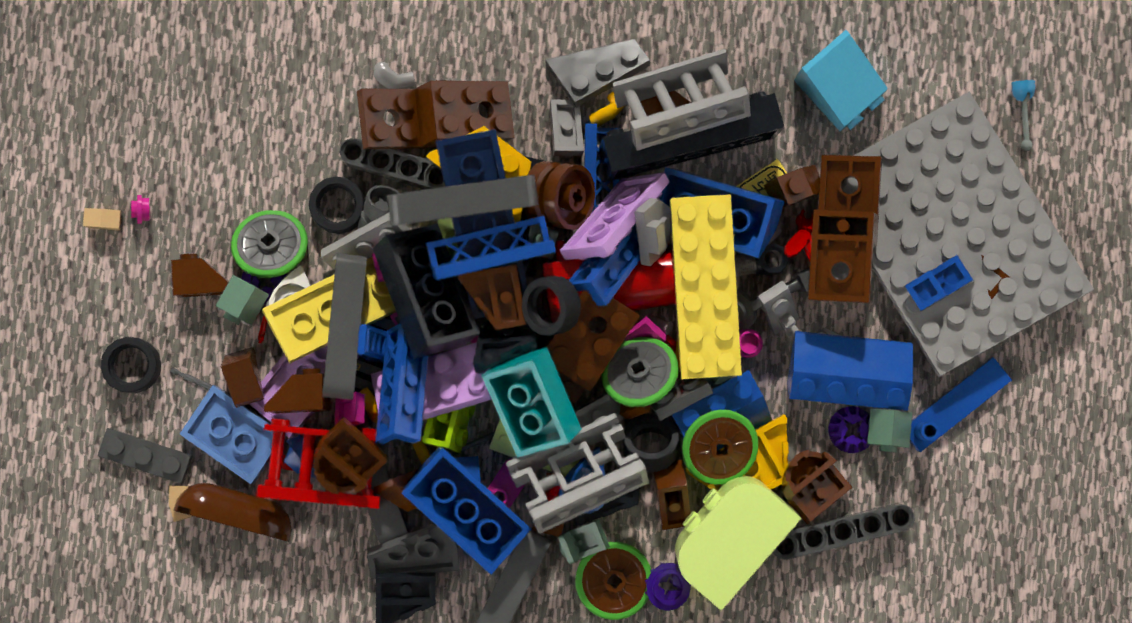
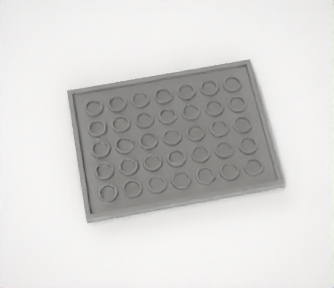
[818,91,1094,378]

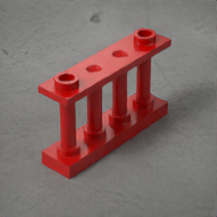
[256,419,380,509]

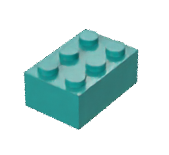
[482,347,582,458]

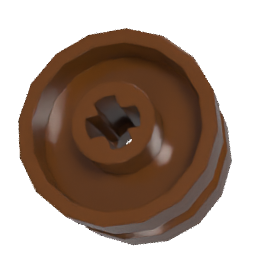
[523,161,595,230]

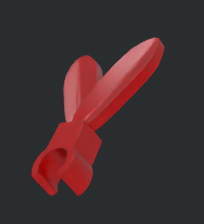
[784,210,813,261]

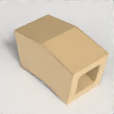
[83,208,122,231]
[169,485,193,522]

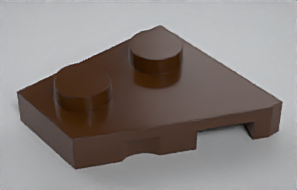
[457,264,526,330]

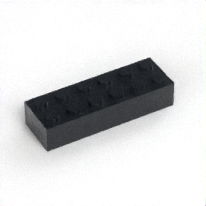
[599,91,784,182]

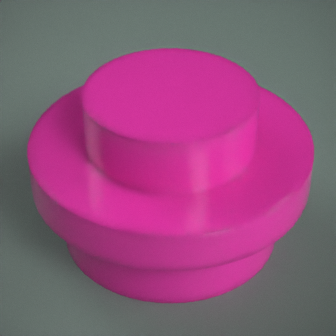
[131,195,149,224]
[739,329,763,358]

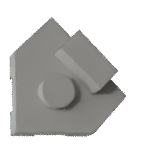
[634,198,671,266]

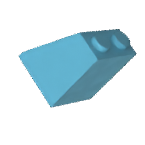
[794,30,888,132]

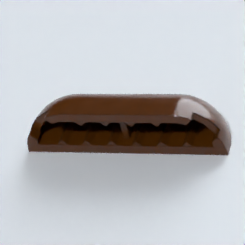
[173,483,291,542]

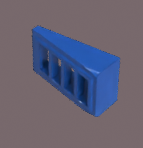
[357,324,387,363]

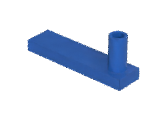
[910,357,1012,452]

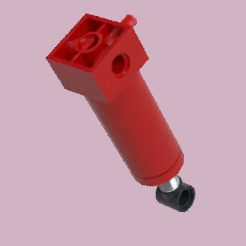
[543,240,788,323]

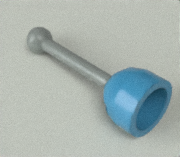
[1011,80,1036,151]

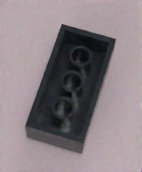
[373,224,480,359]

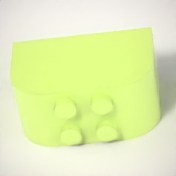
[675,476,801,611]

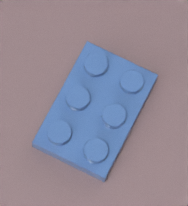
[180,385,286,484]

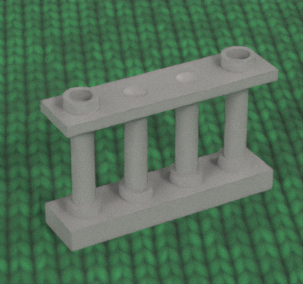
[612,49,751,151]

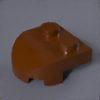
[314,417,388,494]
[782,450,853,525]

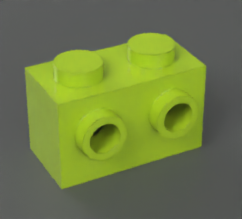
[421,405,476,453]

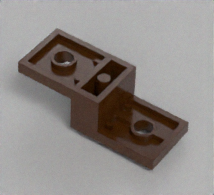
[357,80,515,149]
[808,155,882,303]
[541,291,640,407]

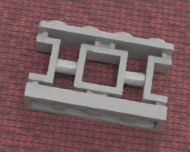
[506,413,649,534]

